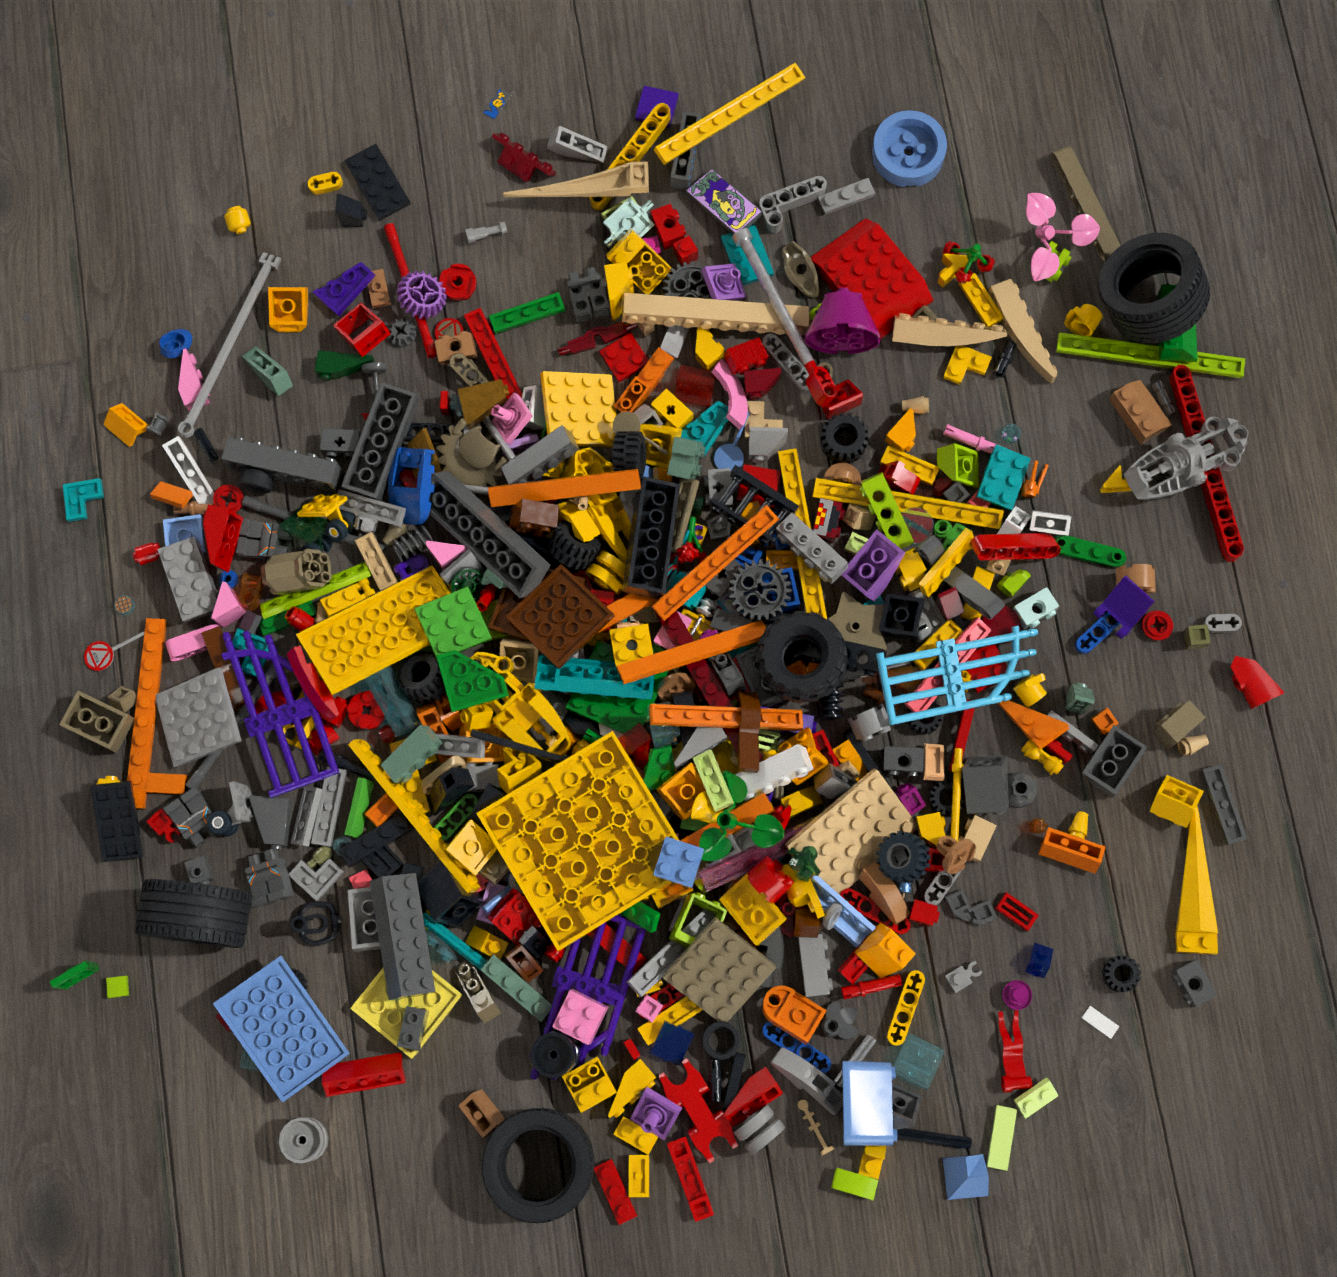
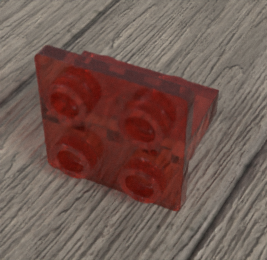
[674,365,716,407]

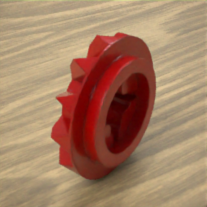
[213,484,244,512]
[1142,610,1173,641]

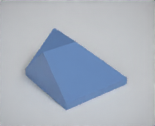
[942,1154,989,1200]

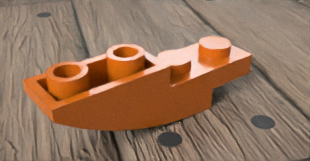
[614,347,674,413]

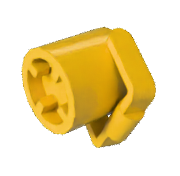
[1064,304,1103,337]
[1013,673,1047,707]

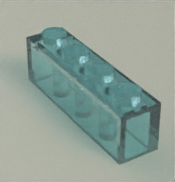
[365,666,422,737]

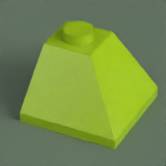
[937,443,979,488]

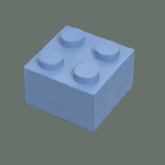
[653,837,704,888]

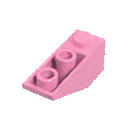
[178,349,210,411]

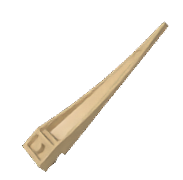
[503,162,649,197]

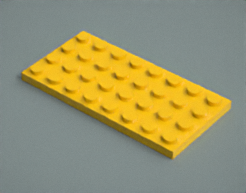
[296,565,451,695]

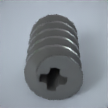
[393,525,434,562]

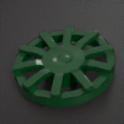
[450,568,485,601]

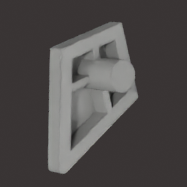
[707,508,732,540]

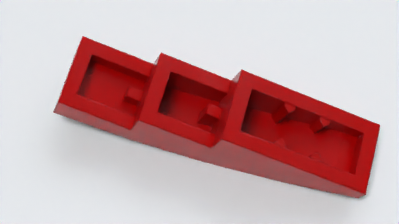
[287,646,339,722]

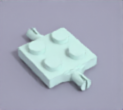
[603,198,655,248]

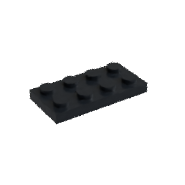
[344,144,411,221]
[90,781,144,862]

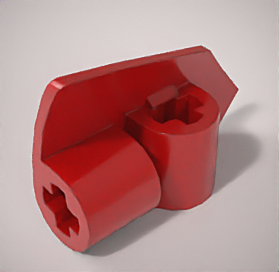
[1230,656,1284,709]

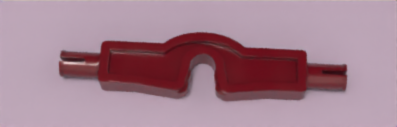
[557,322,638,356]

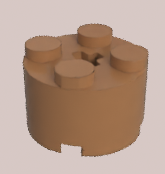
[1115,564,1156,594]

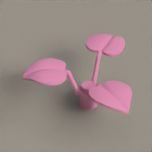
[1026,193,1100,281]

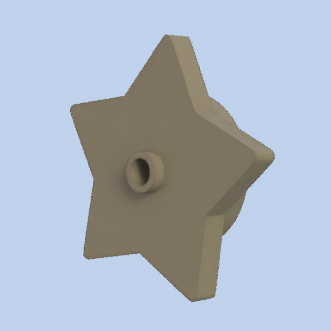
[828,592,887,658]

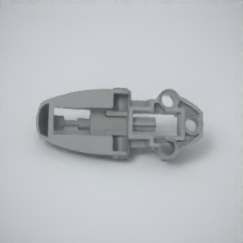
[1124,416,1248,500]

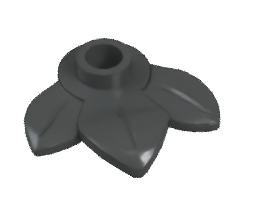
[822,1001,859,1039]

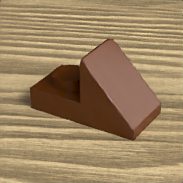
[505,944,543,983]

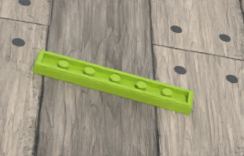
[260,562,371,619]

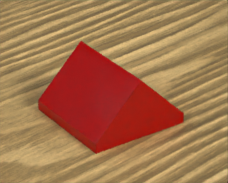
[821,379,863,420]

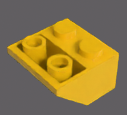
[562,1056,617,1113]

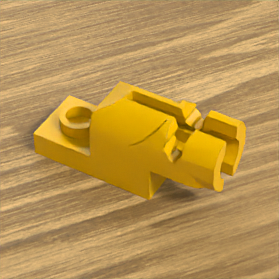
[782,864,825,918]

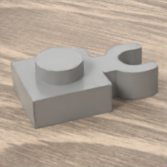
[944,961,982,993]

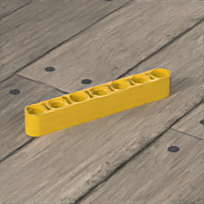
[589,103,671,210]

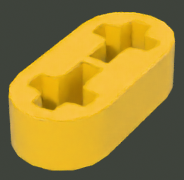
[308,172,343,195]

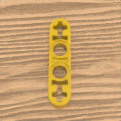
[887,970,925,1046]

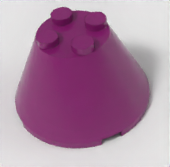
[805,288,880,354]

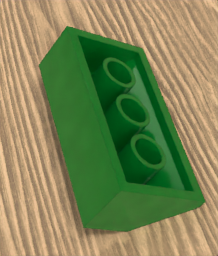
[1157,284,1198,362]

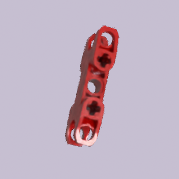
[659,1058,738,1163]

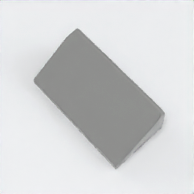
[660,325,690,359]

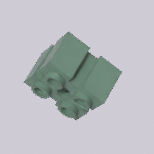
[667,437,705,479]

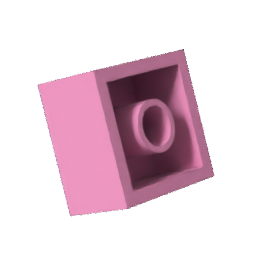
[552,989,608,1045]

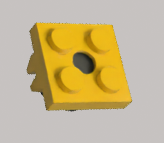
[609,624,653,669]

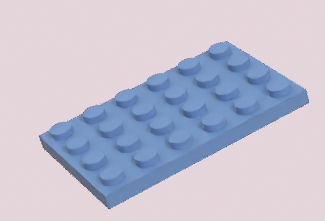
[213,955,350,1103]

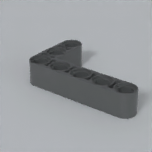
[916,534,1005,620]

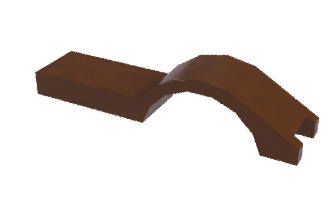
[201,626,245,713]
[737,690,761,773]

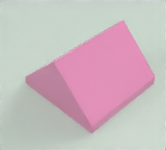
[426,541,466,571]
[211,582,246,627]

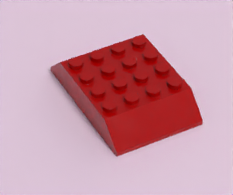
[810,218,934,339]

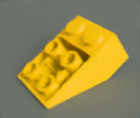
[606,228,672,294]

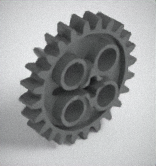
[662,261,712,299]
[729,559,792,622]

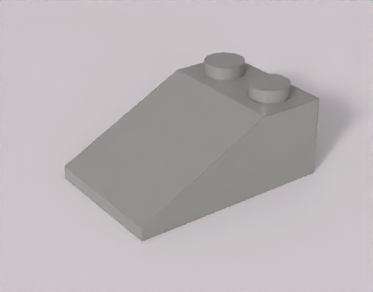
[348,887,380,952]

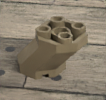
[261,549,332,595]

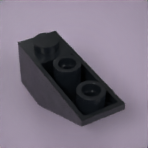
[427,767,475,816]

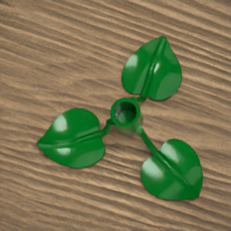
[699,770,784,861]

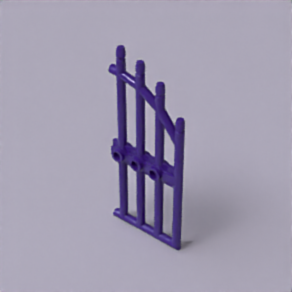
[222,631,340,798]
[530,915,646,1080]

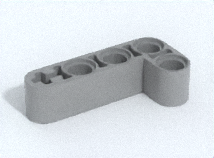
[759,176,827,234]

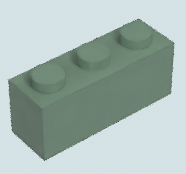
[381,725,442,783]

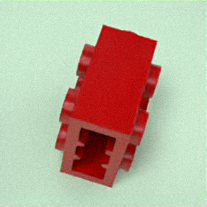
[486,888,542,946]

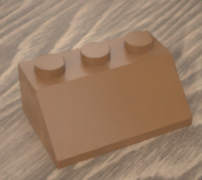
[1109,380,1172,445]

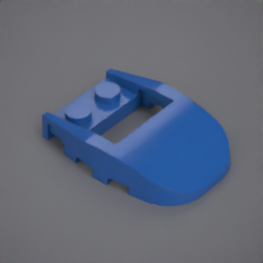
[388,447,434,525]

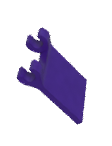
[1093,576,1155,639]

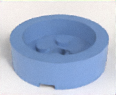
[872,110,947,187]

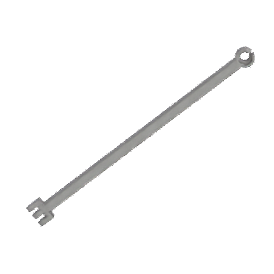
[178,252,281,438]

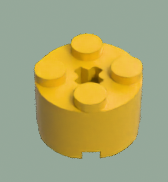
[895,548,927,592]

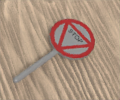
[84,632,145,671]

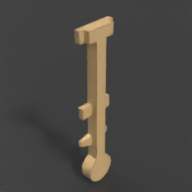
[798,1100,834,1155]

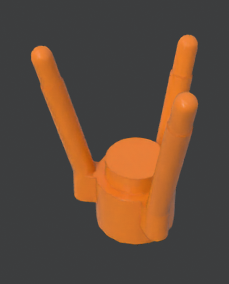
[1019,460,1049,498]

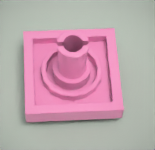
[491,392,533,444]

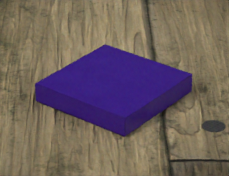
[635,86,679,128]

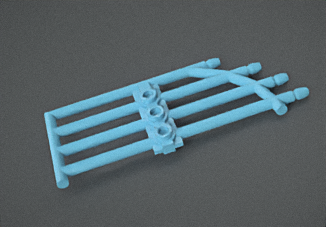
[876,626,1038,725]

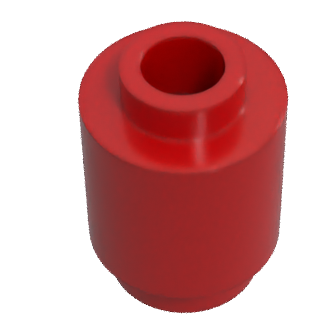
[132,542,161,565]
[285,606,314,632]

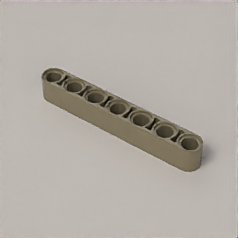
[1051,146,1120,262]

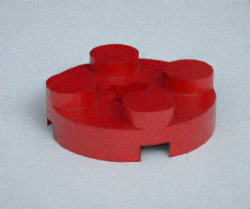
[439,264,477,301]
[347,691,387,730]

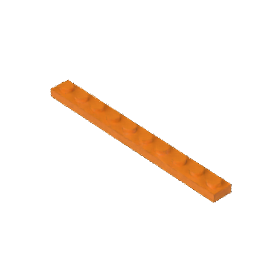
[127,618,167,809]

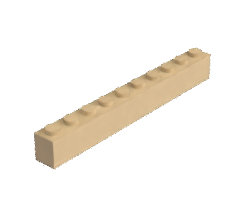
[622,293,809,335]

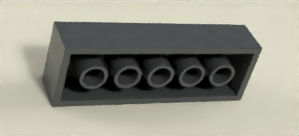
[341,382,420,501]
[221,437,344,494]
[370,873,435,1000]

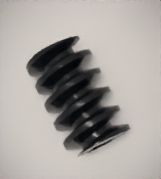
[818,683,844,720]

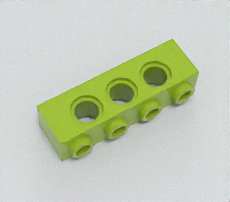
[859,472,914,549]

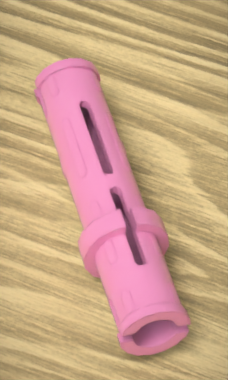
[943,424,996,454]

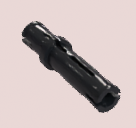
[318,749,374,781]

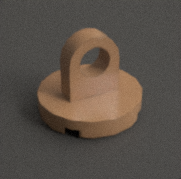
[824,463,861,485]
[657,668,696,704]
[936,836,976,874]

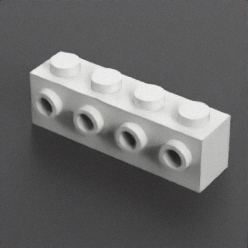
[735,744,813,802]

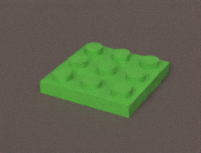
[414,587,492,661]

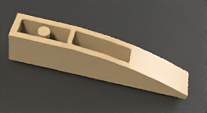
[988,279,1057,384]
[891,313,1007,346]

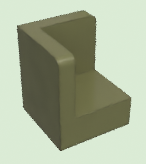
[1183,624,1210,650]

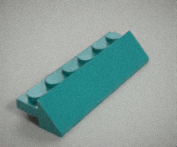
[535,655,654,700]

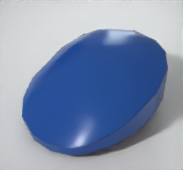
[159,329,193,358]

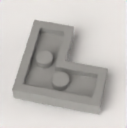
[288,858,344,901]

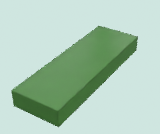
[345,778,374,839]

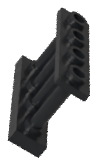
[709,465,799,547]

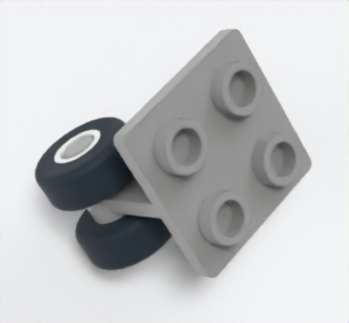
[207,781,255,837]

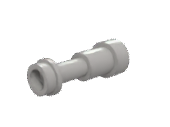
[465,222,507,244]

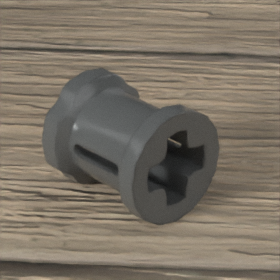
[145,412,169,437]

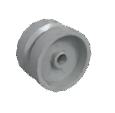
[733,1105,786,1156]
[279,1117,329,1163]

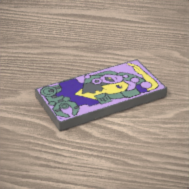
[686,168,763,234]

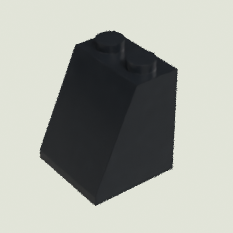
[417,860,485,928]

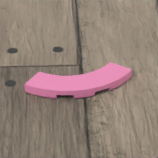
[711,359,748,429]

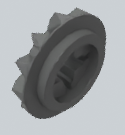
[388,317,416,346]

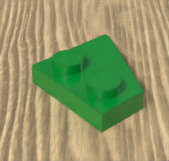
[643,745,676,790]

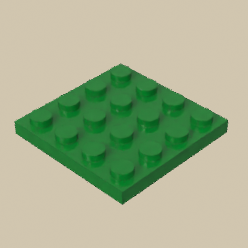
[566,640,669,741]

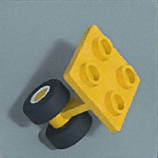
[297,494,355,542]

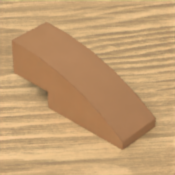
[858,861,910,925]

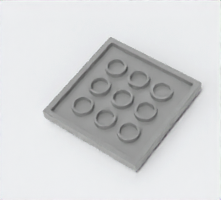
[156,668,242,768]

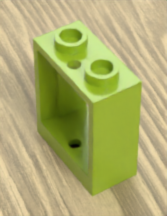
[669,892,728,948]

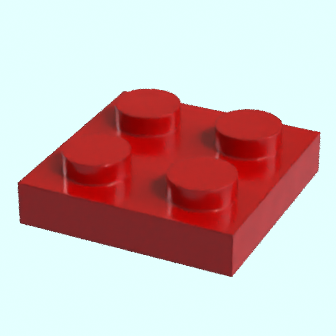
[599,332,649,383]
[965,644,1007,693]

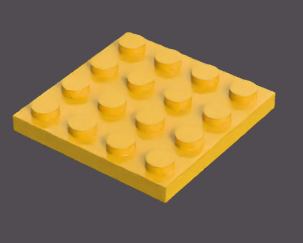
[540,371,617,447]

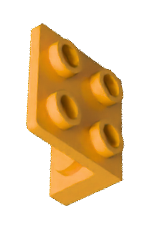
[777,727,829,785]

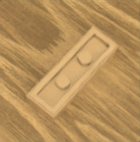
[355,532,398,591]

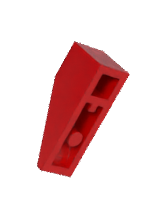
[724,1067,783,1127]

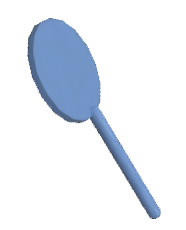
[714,412,749,470]

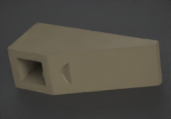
[453,960,501,1024]

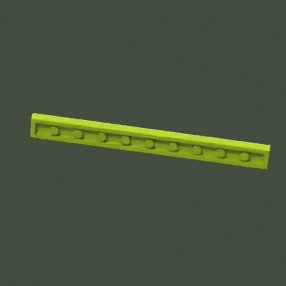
[1056,332,1245,379]

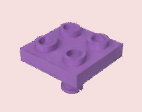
[702,264,747,301]
[630,1087,682,1140]

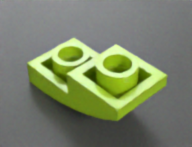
[831,1168,878,1200]

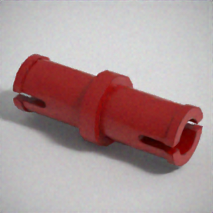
[476,584,499,612]

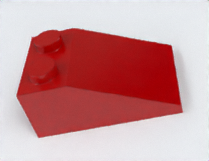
[203,504,244,573]

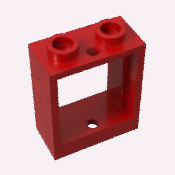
[333,302,391,357]

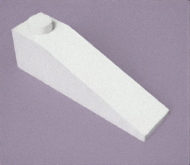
[162,436,214,504]

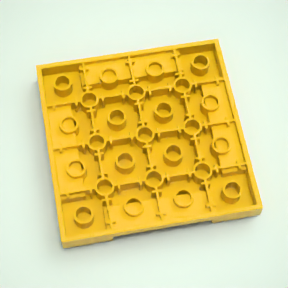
[477,731,680,951]

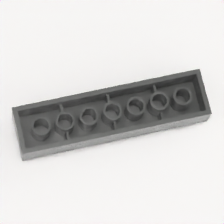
[429,471,550,598]

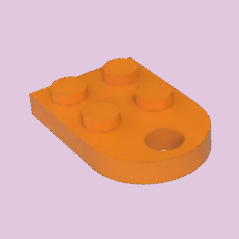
[762,986,827,1045]

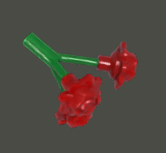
[669,517,709,567]

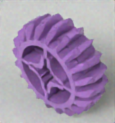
[396,270,447,319]

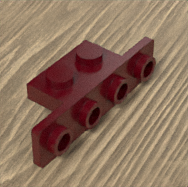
[491,132,557,182]

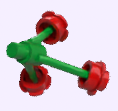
[943,241,995,284]

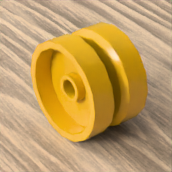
[585,550,626,597]

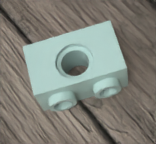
[1012,587,1059,629]

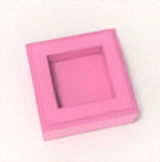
[636,994,663,1023]

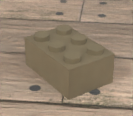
[59,691,134,753]

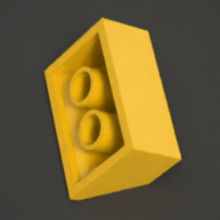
[604,262,634,321]

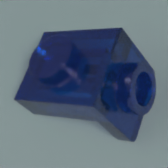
[1025,943,1053,978]

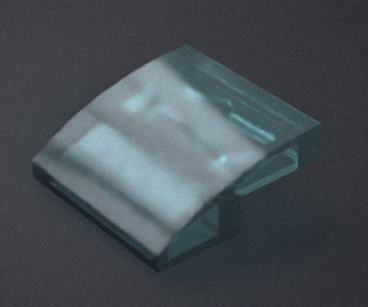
[893,1033,945,1090]

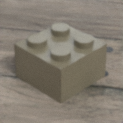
[1153,700,1206,749]

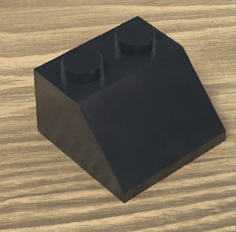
[879,593,924,638]

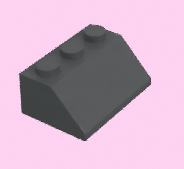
[1082,725,1147,798]

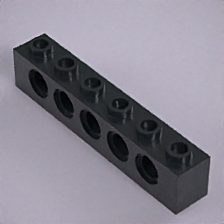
[785,640,887,677]

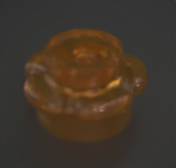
[1029,818,1048,833]

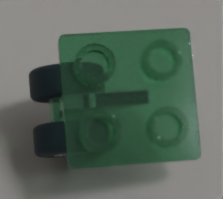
[279,508,332,553]

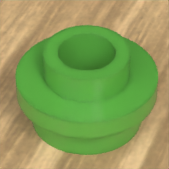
[933,520,953,538]

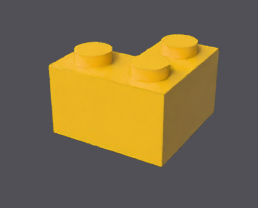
[497,747,542,794]

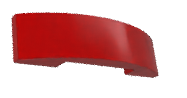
[667,1136,714,1222]

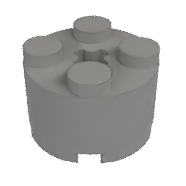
[847,704,892,743]

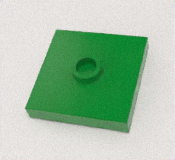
[50,961,100,990]

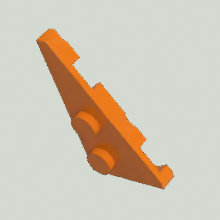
[997,700,1069,750]

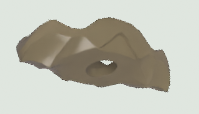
[782,241,819,298]

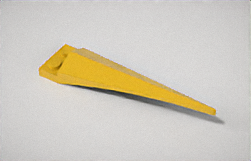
[1175,806,1218,955]

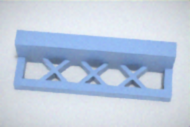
[811,874,876,947]

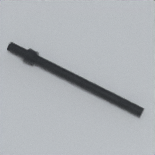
[470,729,570,763]

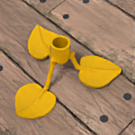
[691,748,773,823]

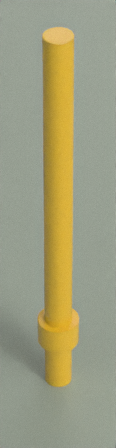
[950,748,964,842]

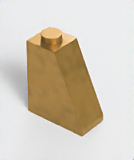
[458,379,509,430]

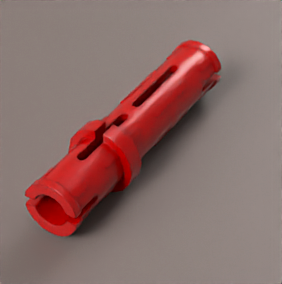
[841,973,902,1000]

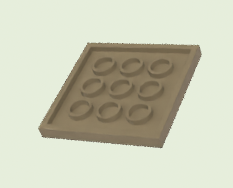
[663,917,777,1022]

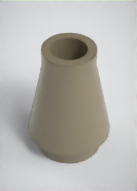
[382,523,408,547]

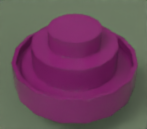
[1002,980,1032,1010]

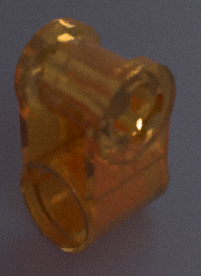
[239,572,264,611]

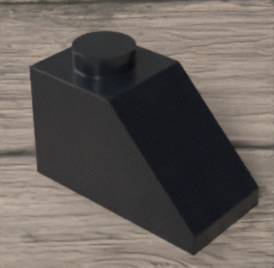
[335,194,367,227]

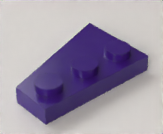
[312,262,376,316]

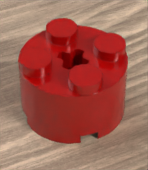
[747,856,795,903]

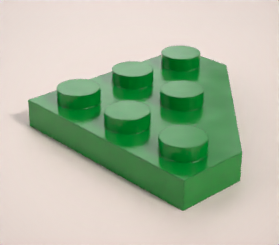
[436,650,509,712]

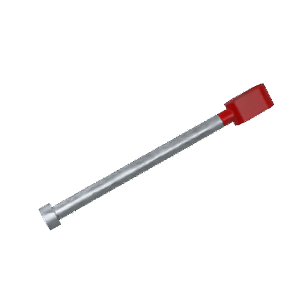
[732,228,838,407]

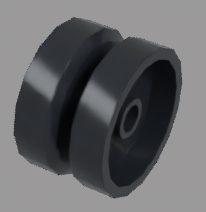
[531,1031,581,1078]

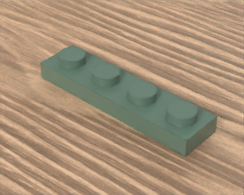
[480,954,552,1022]

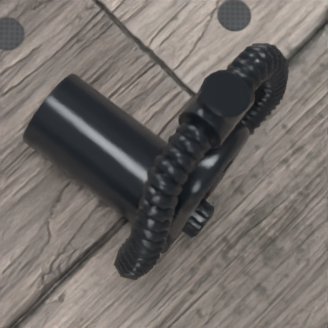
[291,901,341,946]

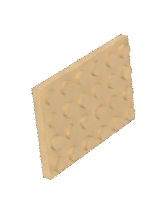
[785,768,919,895]

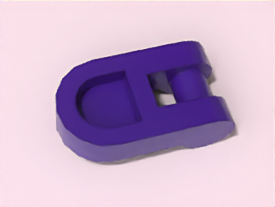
[393,555,429,581]

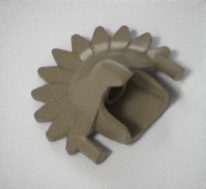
[437,419,508,494]

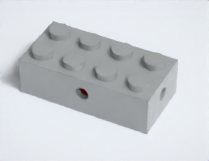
[158,537,218,623]

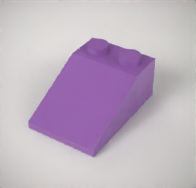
[842,530,905,602]

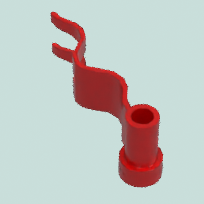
[998,1010,1032,1093]

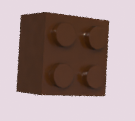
[509,499,559,537]

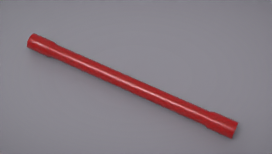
[384,223,437,358]

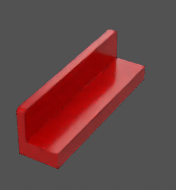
[322,1052,406,1097]

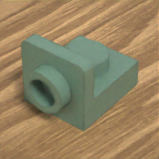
[480,568,507,588]

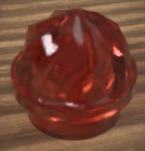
[379,725,399,744]

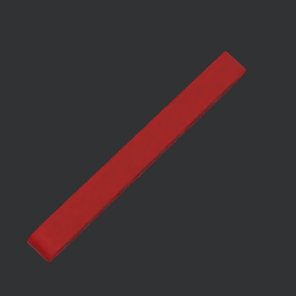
[1169,365,1244,562]

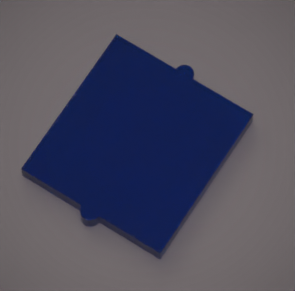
[650,1020,694,1066]

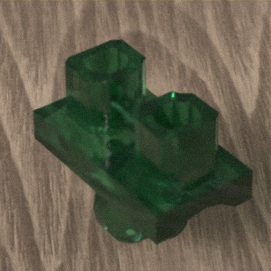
[788,846,821,882]

